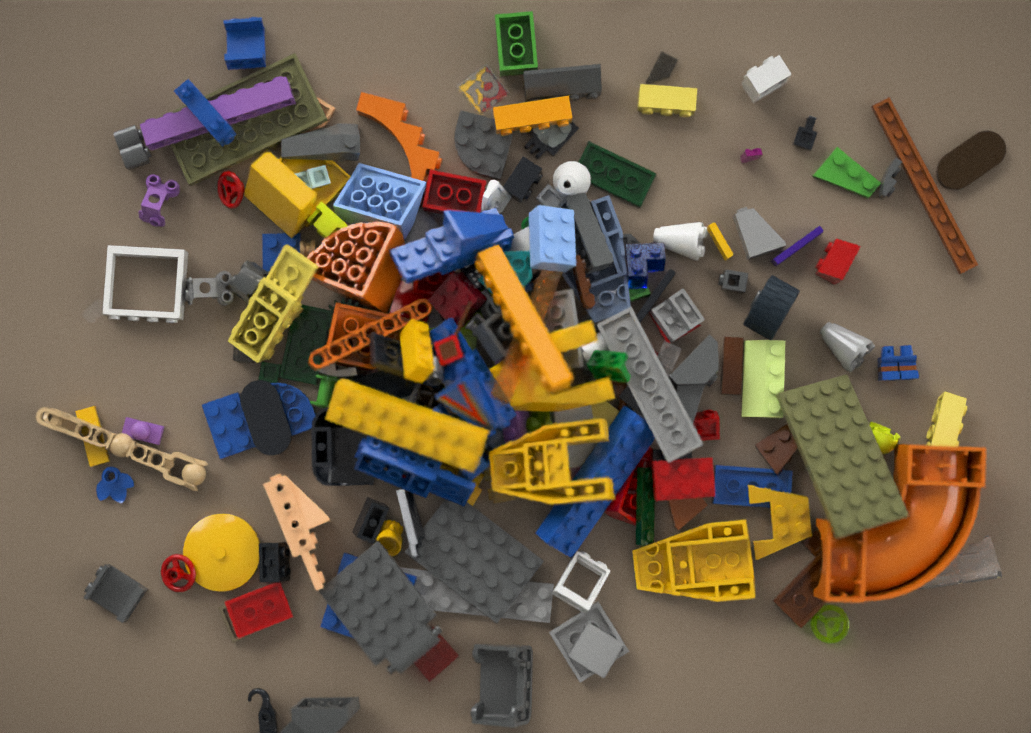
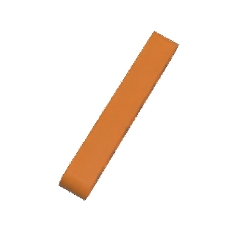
[309,299,432,370]

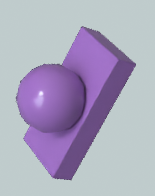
[122,417,165,445]

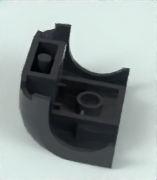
[311,408,375,486]

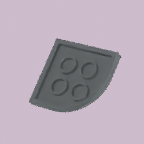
[454,110,514,180]

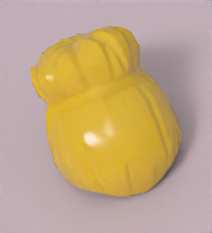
[374,520,403,557]

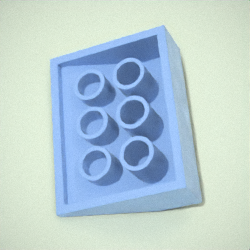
[333,163,427,239]

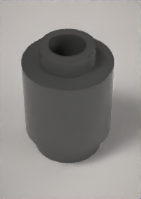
[425,355,444,386]

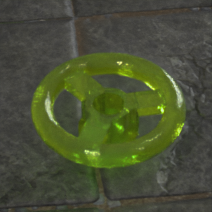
[526,411,551,432]
[811,605,850,643]

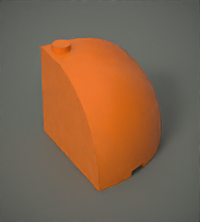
[307,222,405,313]

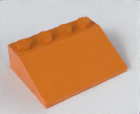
[326,302,410,371]

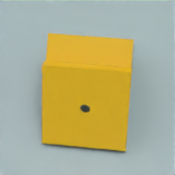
[244,152,351,238]

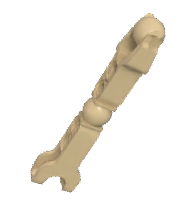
[36,407,209,491]

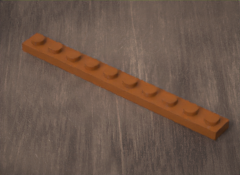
[871,97,978,274]

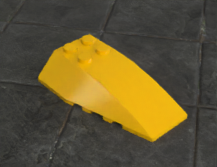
[632,519,756,602]

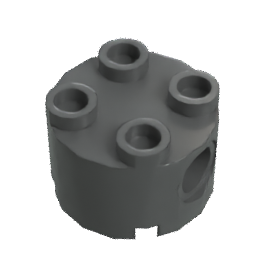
[229,260,269,304]

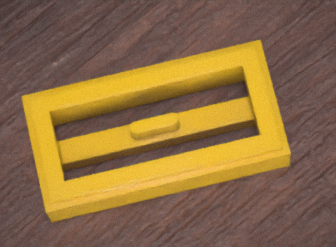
[708,222,733,261]

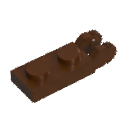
[572,255,596,310]

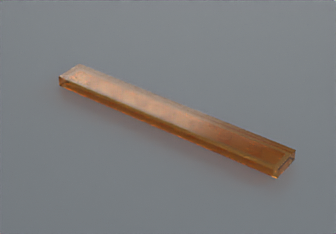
[490,270,563,404]

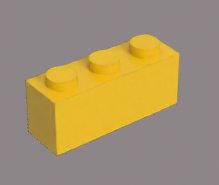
[399,319,435,383]

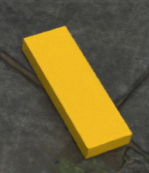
[75,406,110,467]

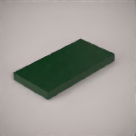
[578,141,657,208]
[279,305,331,386]

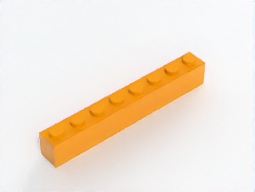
[475,245,573,394]

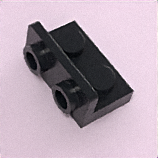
[259,542,291,582]

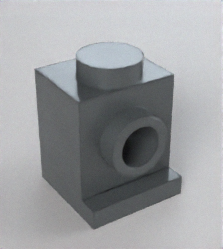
[718,269,748,294]

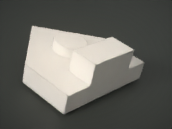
[480,179,511,214]

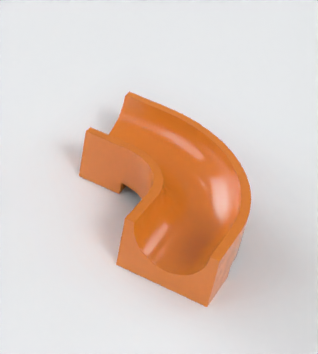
[814,444,986,603]

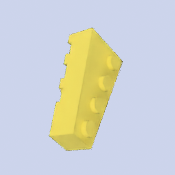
[926,392,967,447]

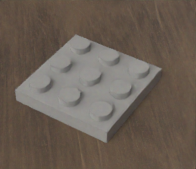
[549,601,629,682]

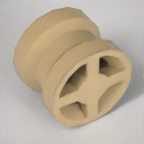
[300,240,317,258]

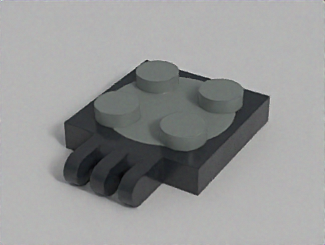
[524,122,579,160]

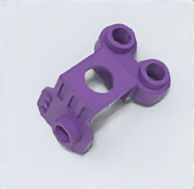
[138,174,180,227]

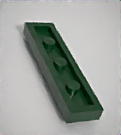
[635,467,655,545]

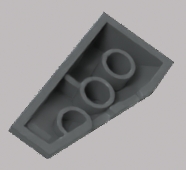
[281,123,360,161]

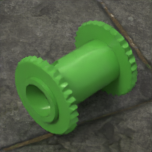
[310,374,340,408]

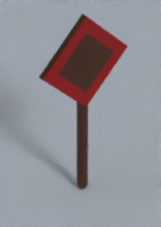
[434,301,472,366]

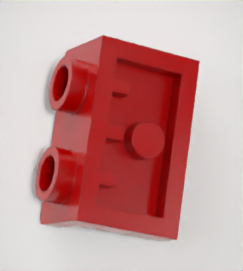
[693,409,720,441]

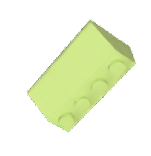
[741,340,786,419]

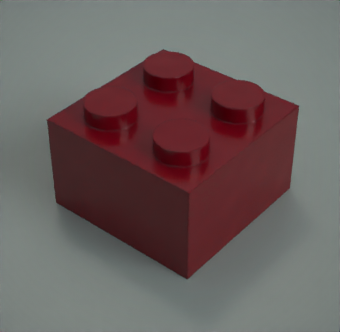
[428,272,487,327]

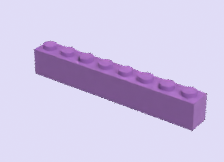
[140,76,296,151]

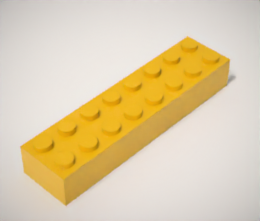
[326,378,490,472]

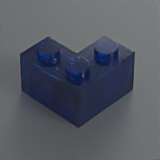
[625,243,666,289]

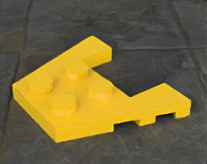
[748,485,812,560]

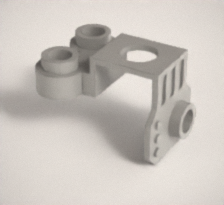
[184,271,234,306]

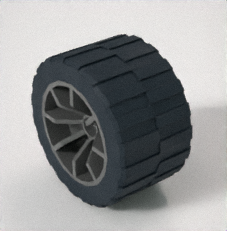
[743,275,800,340]

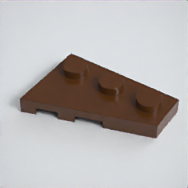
[755,423,798,477]

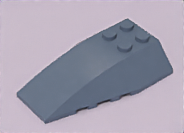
[560,195,631,323]

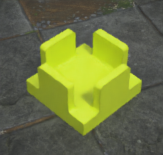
[307,201,348,239]

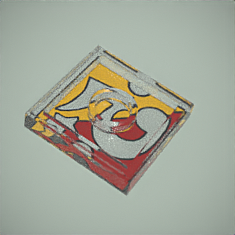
[457,63,510,116]

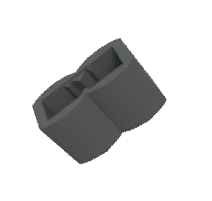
[113,125,152,170]

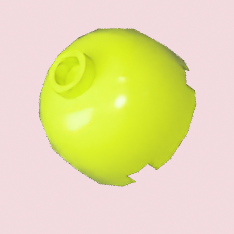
[869,422,901,454]

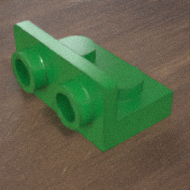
[587,350,631,383]

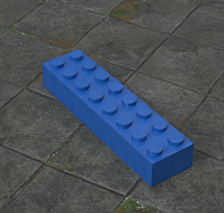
[535,406,655,558]

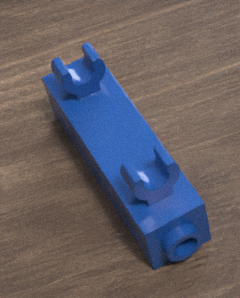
[174,78,237,147]

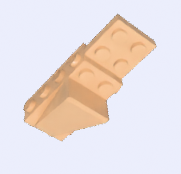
[263,473,330,590]

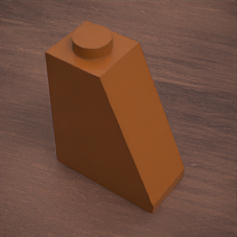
[667,497,708,530]

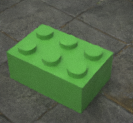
[495,11,538,76]

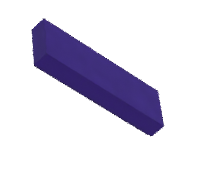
[771,226,824,267]

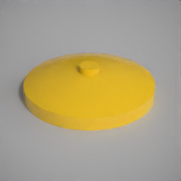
[183,514,260,591]

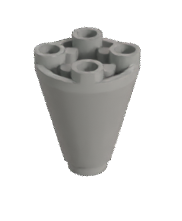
[819,321,875,373]

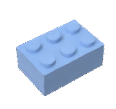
[529,205,576,272]

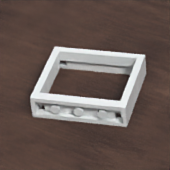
[103,245,188,323]

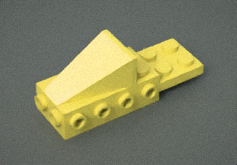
[228,245,318,363]

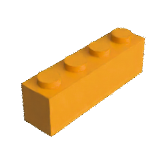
[493,96,572,136]

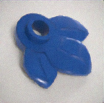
[96,467,134,503]

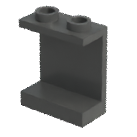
[84,564,148,623]

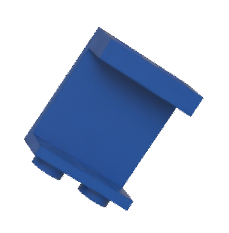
[224,17,266,70]

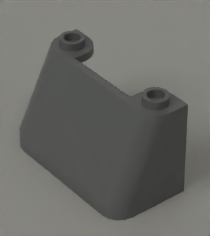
[471,644,533,728]

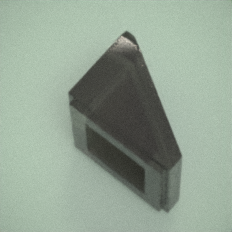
[233,346,255,364]

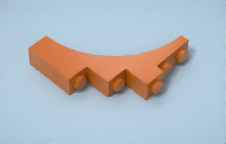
[356,92,442,204]

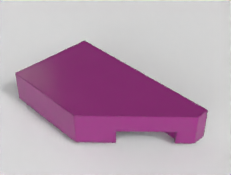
[740,148,763,163]

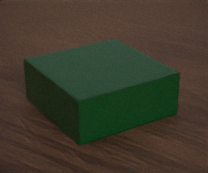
[258,362,281,383]

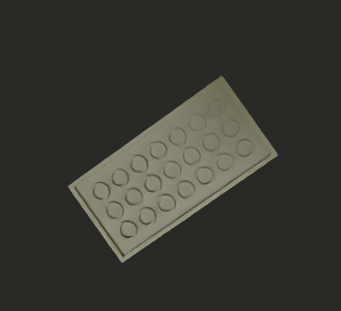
[162,53,328,186]
[776,374,909,539]

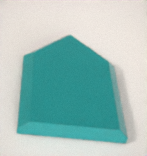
[478,251,533,294]

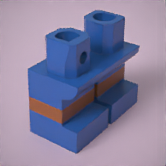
[878,345,919,381]

